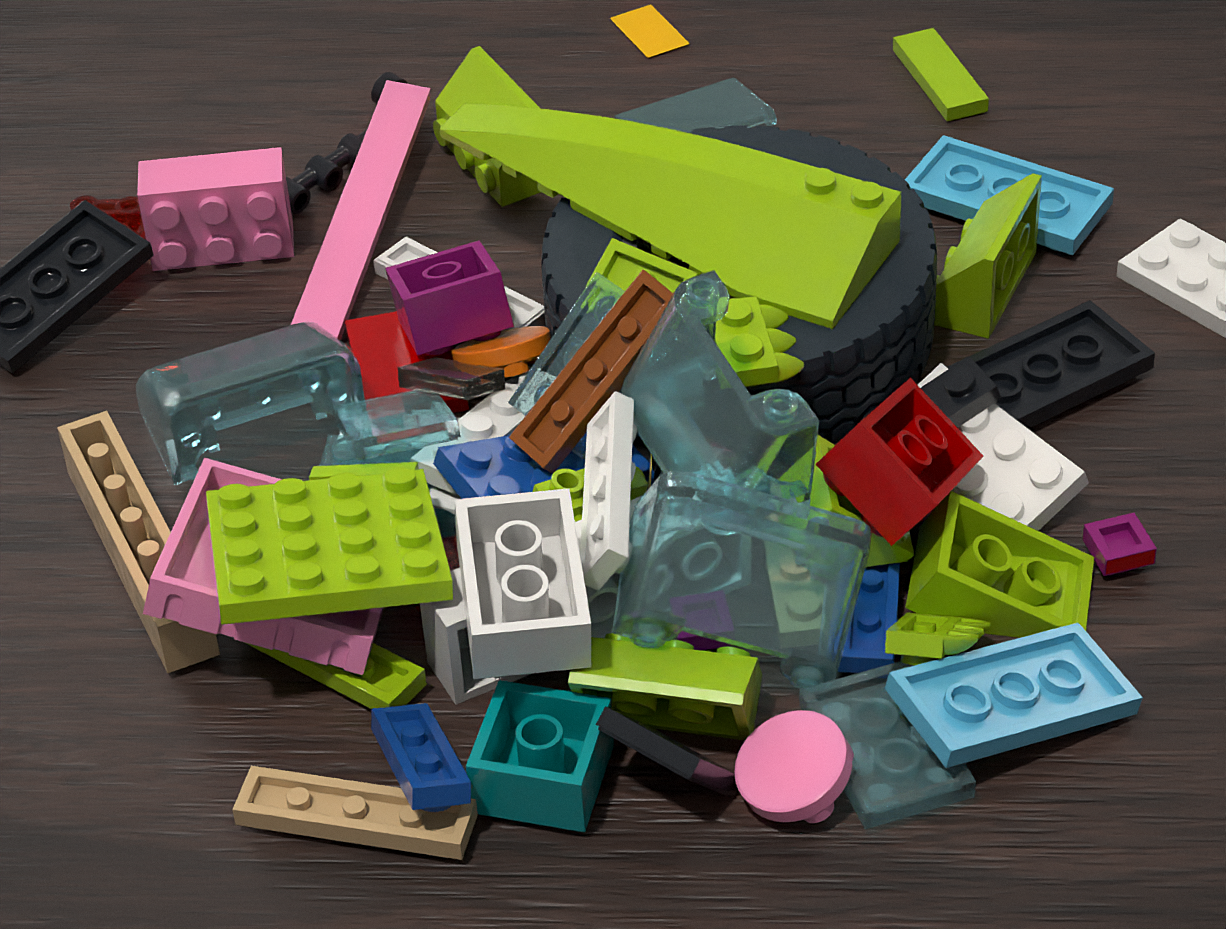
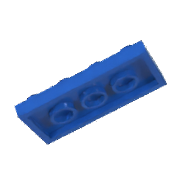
[433,432,656,499]

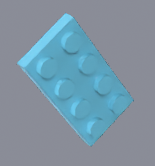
[905,135,1114,255]
[885,623,1143,768]

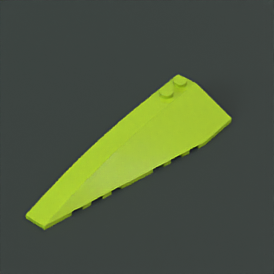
[439,103,901,329]

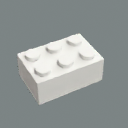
[455,489,591,679]

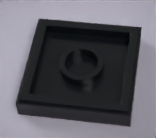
[596,706,738,797]

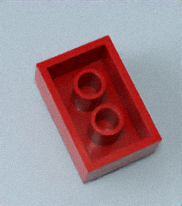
[815,378,984,546]

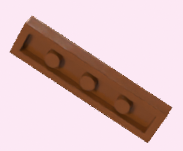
[509,269,688,473]

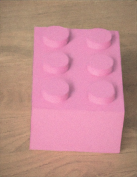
[137,147,294,271]

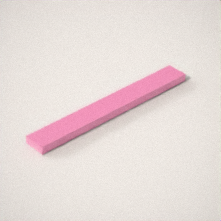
[289,80,431,351]

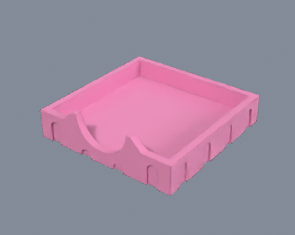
[143,458,384,675]

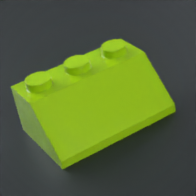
[433,46,541,207]
[934,173,1042,339]
[568,633,762,740]

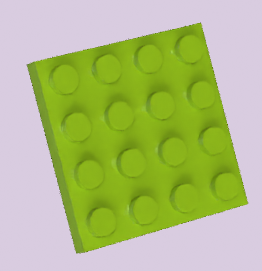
[206,467,453,625]

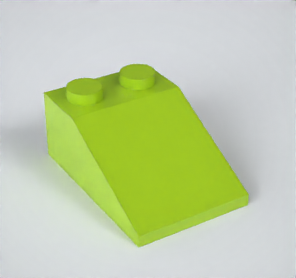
[905,491,1094,638]

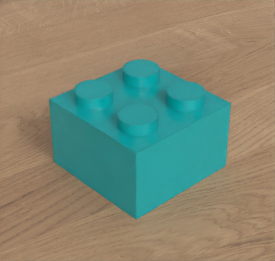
[466,680,614,832]

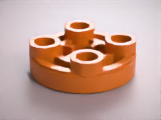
[452,326,555,381]

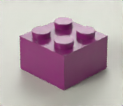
[385,240,514,355]

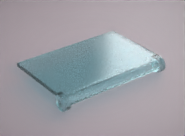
[614,77,777,133]

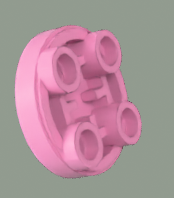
[734,710,854,823]

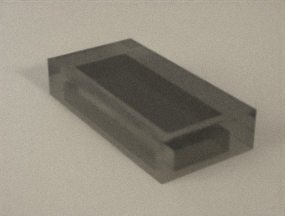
[397,357,505,400]

